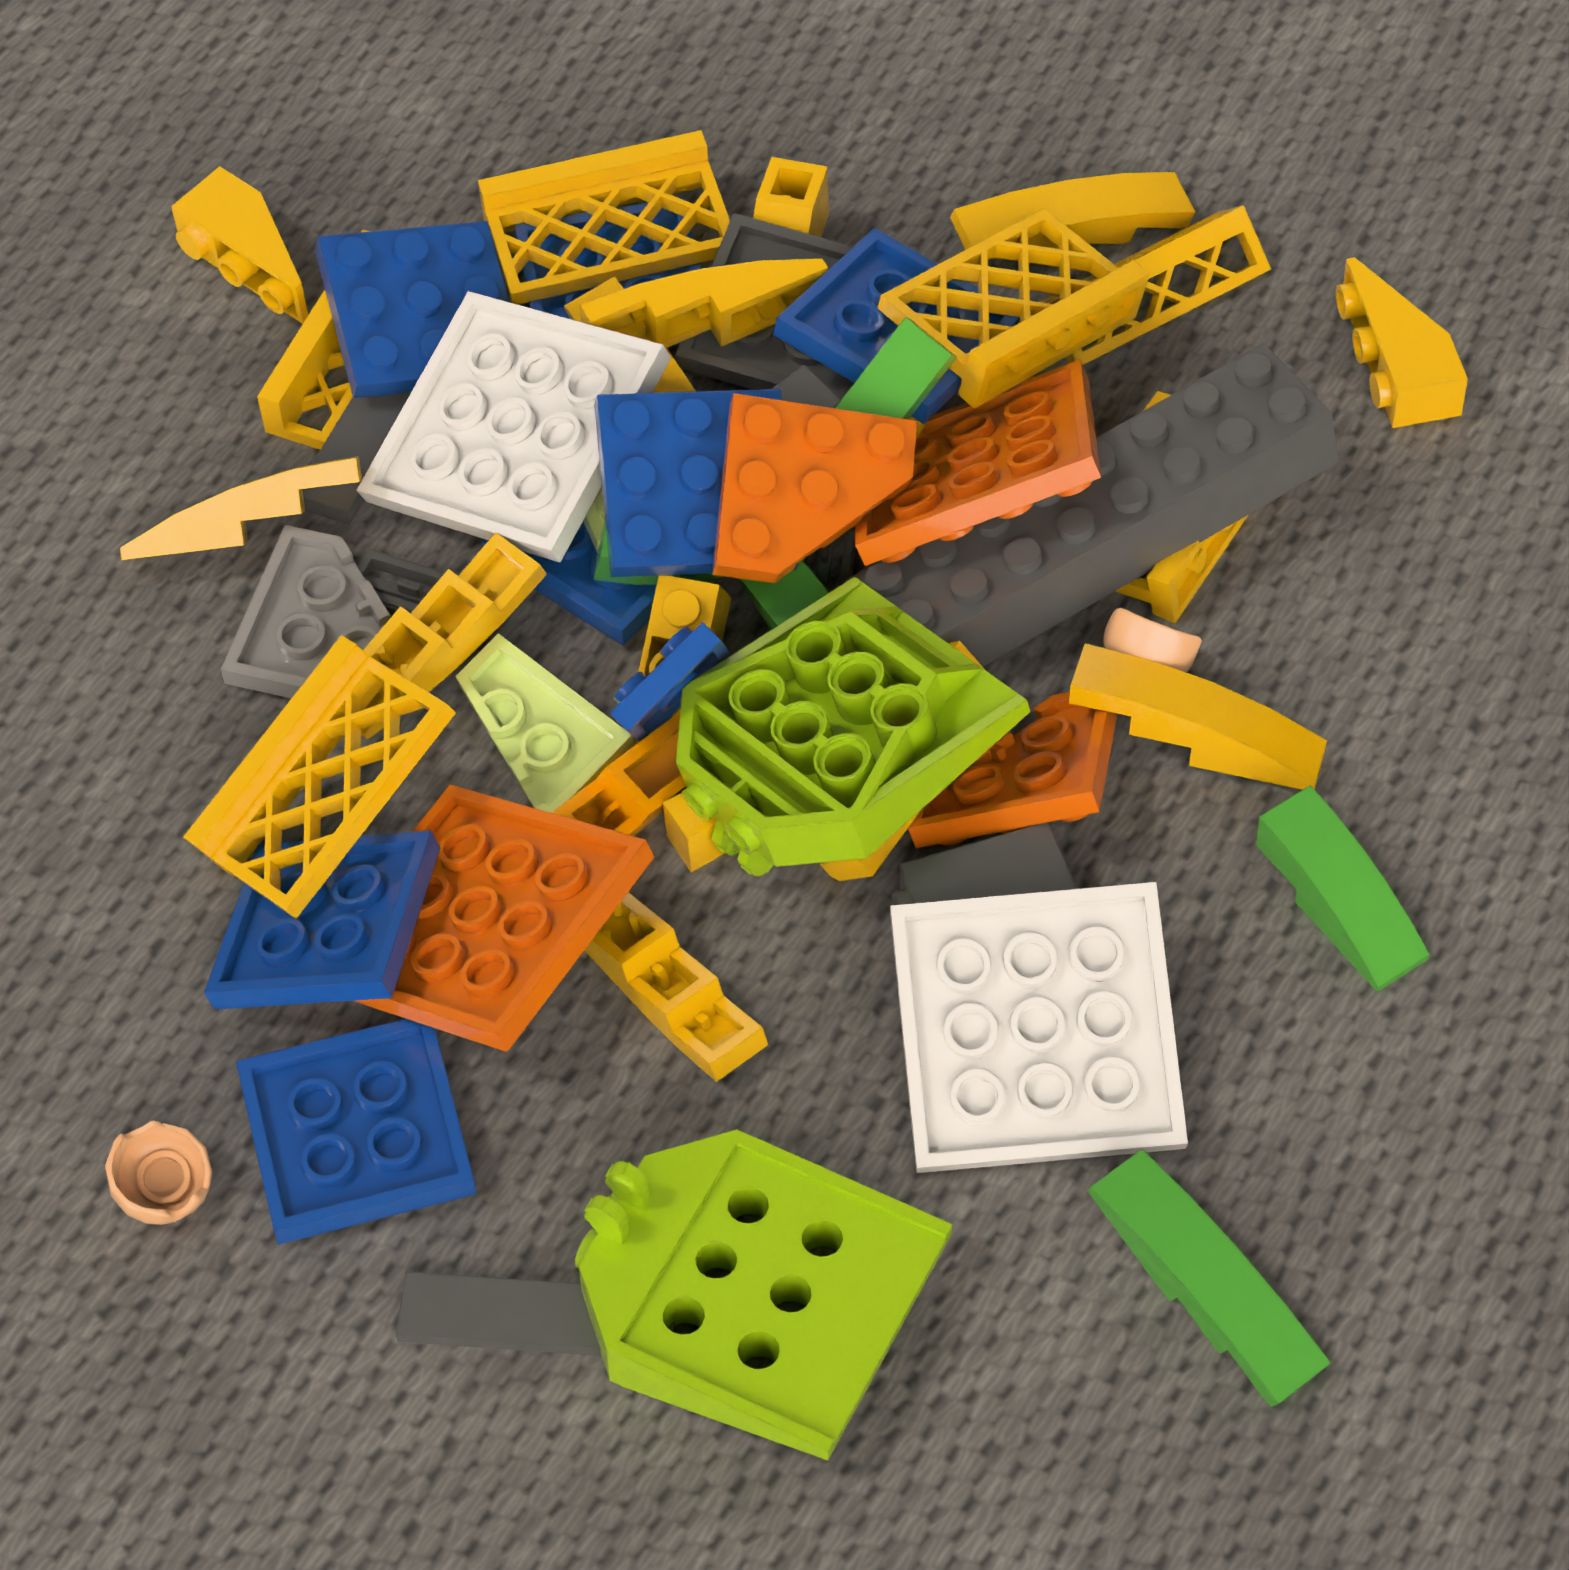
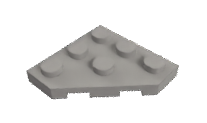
[221,525,403,721]

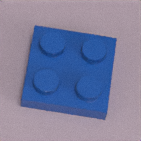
[610,622,731,742]

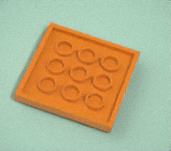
[855,359,1101,566]
[354,784,654,1052]

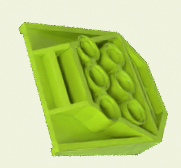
[676,577,1031,876]
[575,1129,953,1461]

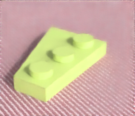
[455,633,636,813]

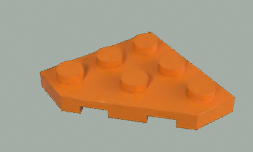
[712,393,917,584]
[908,692,1117,848]

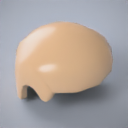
[1103,608,1202,673]
[105,1120,212,1225]

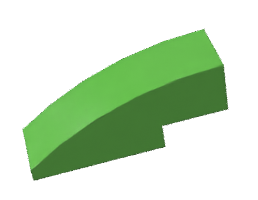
[1256,785,1430,992]

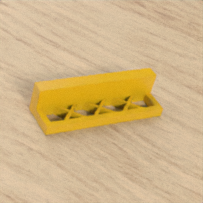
[1039,205,1271,365]
[257,230,370,450]

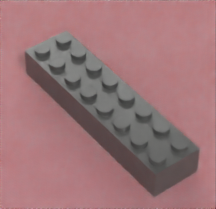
[844,343,1339,667]

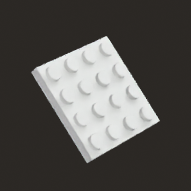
[356,291,671,563]
[890,882,1188,1173]

